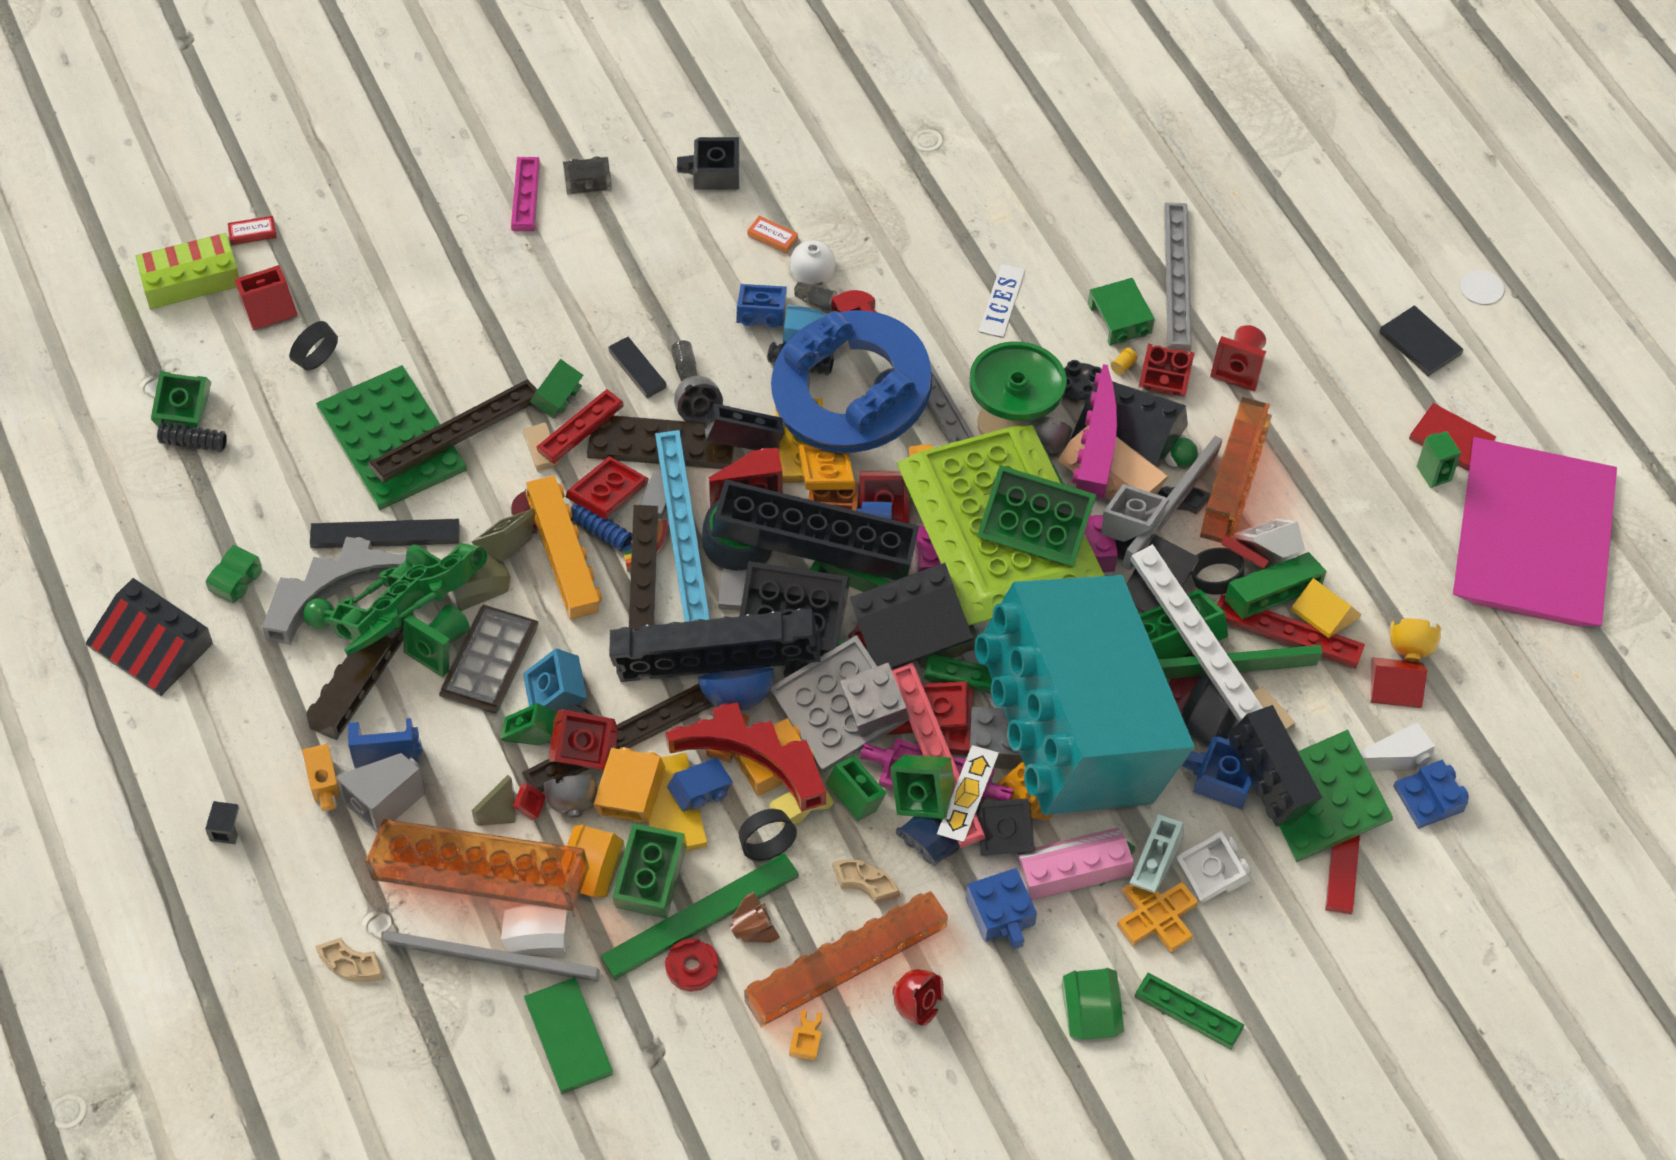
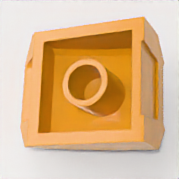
[556,824,625,897]

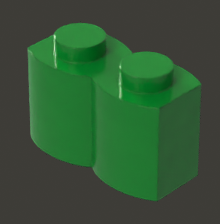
[205,545,262,603]

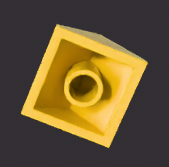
[1291,578,1361,638]

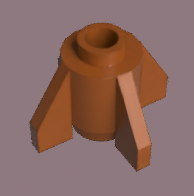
[730,892,780,942]

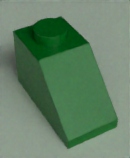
[500,703,556,745]

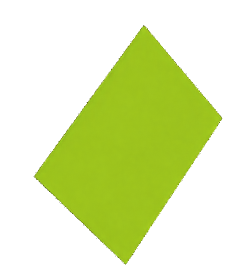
[896,425,1105,626]

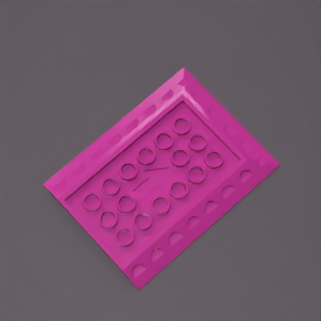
[1453,437,1617,626]

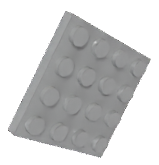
[770,635,910,772]

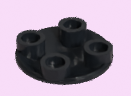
[1064,360,1102,400]

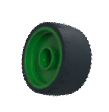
[702,500,773,571]

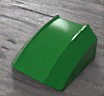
[151,371,212,428]
[1061,968,1124,1040]

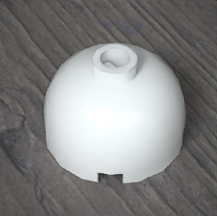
[790,240,836,287]

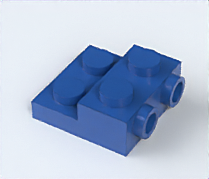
[736,284,787,327]
[1393,759,1469,829]

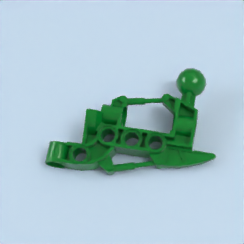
[303,543,487,655]

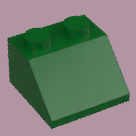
[890,755,954,819]

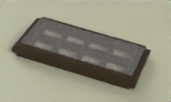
[439,604,539,713]

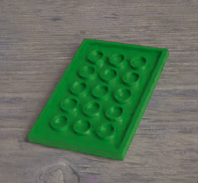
[316,365,467,510]

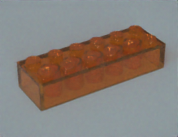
[1200,397,1272,543]

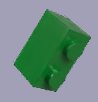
[530,359,584,418]
[1416,431,1461,488]
[825,756,887,821]

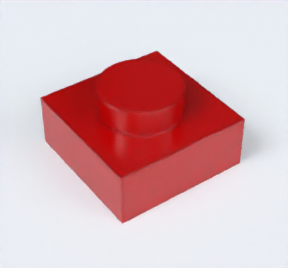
[513,783,546,820]

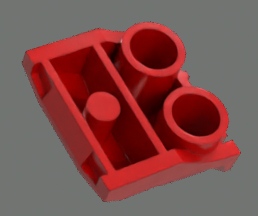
[1138,343,1195,397]

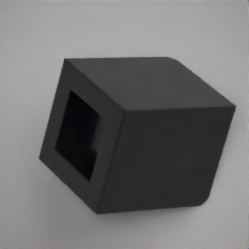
[205,801,239,844]

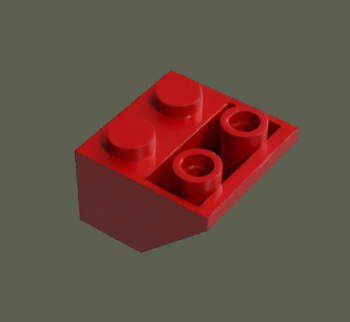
[234,265,298,331]

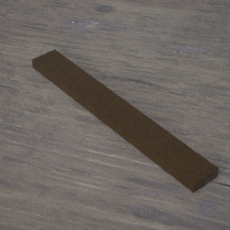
[369,379,538,483]
[522,683,714,793]

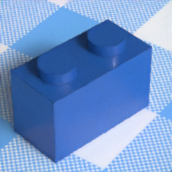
[667,757,733,812]

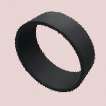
[289,321,338,370]
[1191,547,1244,595]
[738,809,797,861]

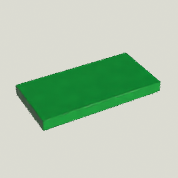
[524,977,613,1094]

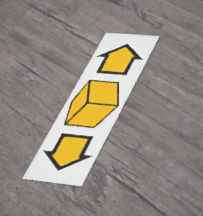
[937,745,999,842]

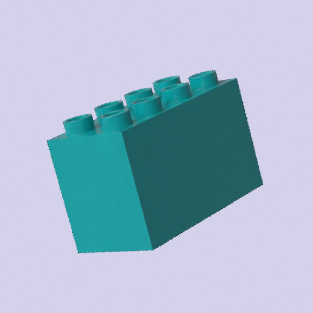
[975,575,1195,815]

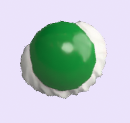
[1164,434,1201,468]

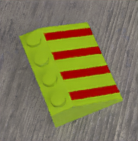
[135,233,239,309]

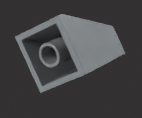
[336,753,425,835]

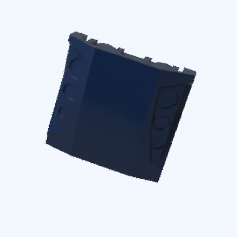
[896,817,960,866]

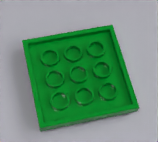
[1279,729,1393,863]

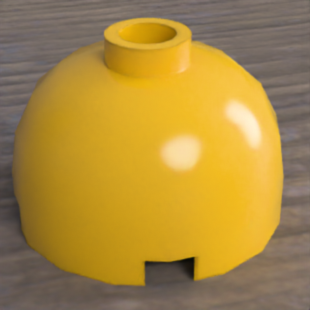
[1389,618,1442,662]

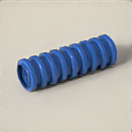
[570,503,632,552]

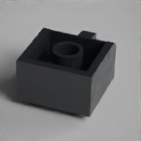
[677,137,740,189]

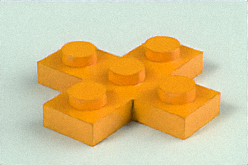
[1117,882,1198,953]

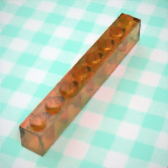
[744,891,948,1027]

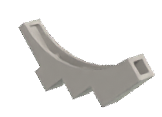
[262,537,406,645]

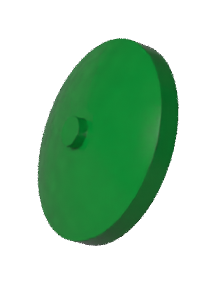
[969,341,1067,421]

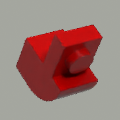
[831,290,877,312]

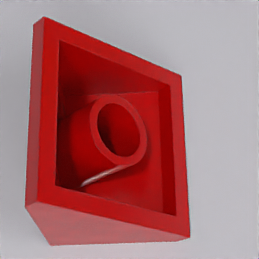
[1370,657,1427,708]

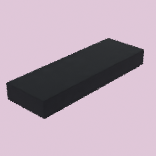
[608,337,667,398]

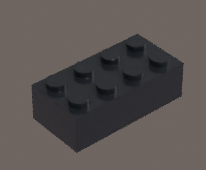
[1227,705,1322,827]

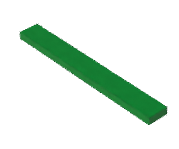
[1158,645,1323,679]
[600,853,799,980]

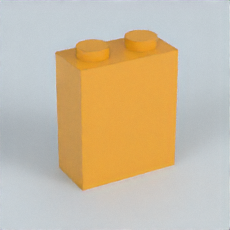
[733,718,814,796]
[594,747,666,824]

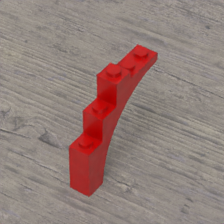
[665,702,826,812]

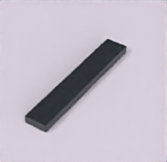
[310,519,460,548]

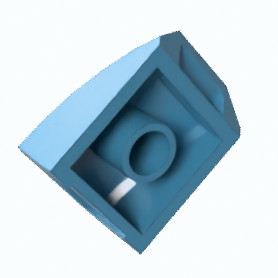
[783,304,835,356]

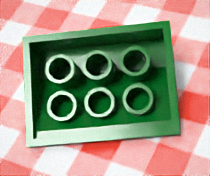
[977,465,1096,567]

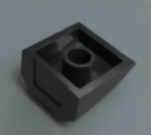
[1181,675,1238,743]

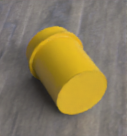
[1110,348,1138,375]

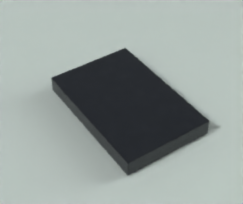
[1380,305,1463,376]
[1126,534,1199,613]

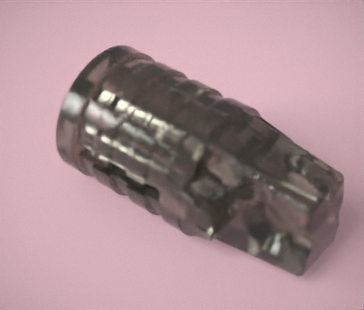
[794,282,837,311]
[671,340,697,382]

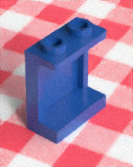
[348,718,422,769]

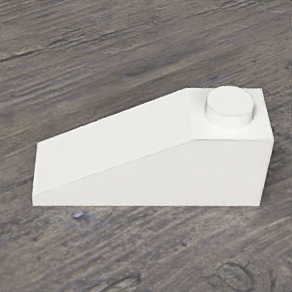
[1359,722,1435,770]

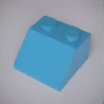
[523,648,587,713]

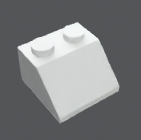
[1234,518,1305,560]

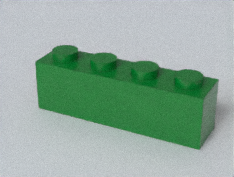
[1225,552,1327,619]

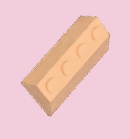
[1058,425,1169,501]

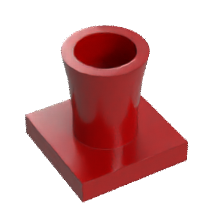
[1210,325,1267,392]

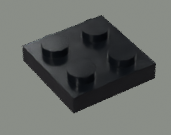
[977,798,1035,856]

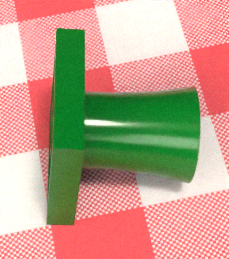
[403,605,470,678]

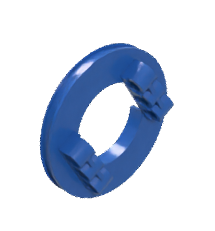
[771,310,932,453]

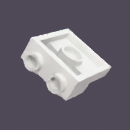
[1176,831,1252,903]

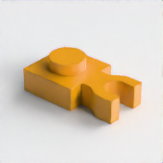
[789,1010,822,1061]

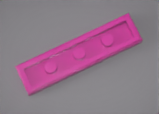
[511,157,540,231]

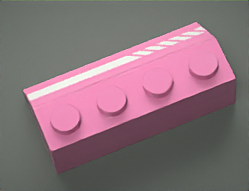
[1016,827,1133,900]

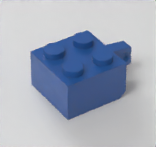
[1182,737,1253,810]
[965,868,1037,950]

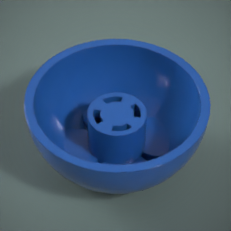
[698,667,774,711]

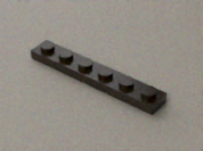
[629,505,658,631]

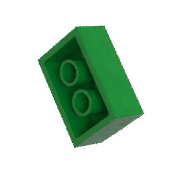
[612,823,687,919]

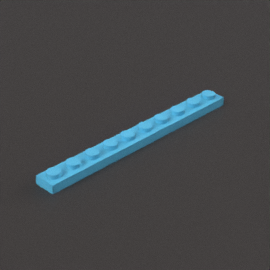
[655,430,710,622]

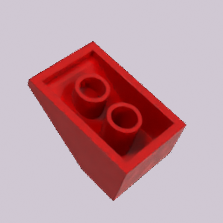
[709,448,783,507]

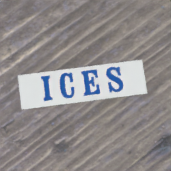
[978,264,1025,337]

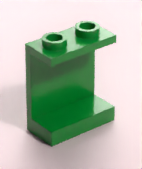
[1088,277,1155,346]

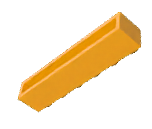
[526,475,602,620]

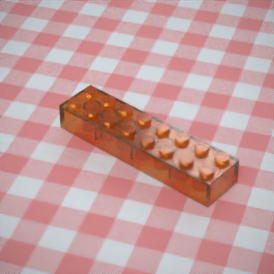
[365,819,589,911]

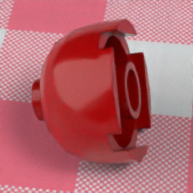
[892,969,944,1026]

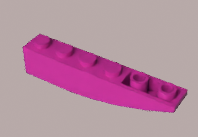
[1072,364,1117,499]

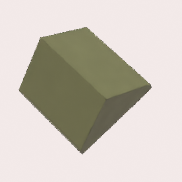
[471,509,535,562]

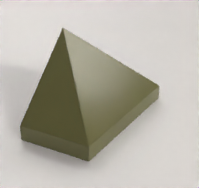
[472,775,515,826]

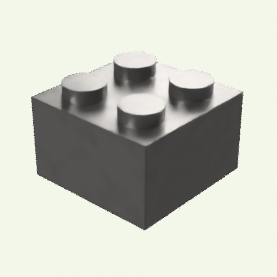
[840,662,909,736]
[969,707,1022,770]

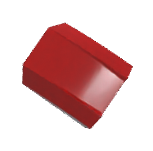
[549,710,618,770]

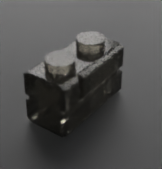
[563,156,612,195]

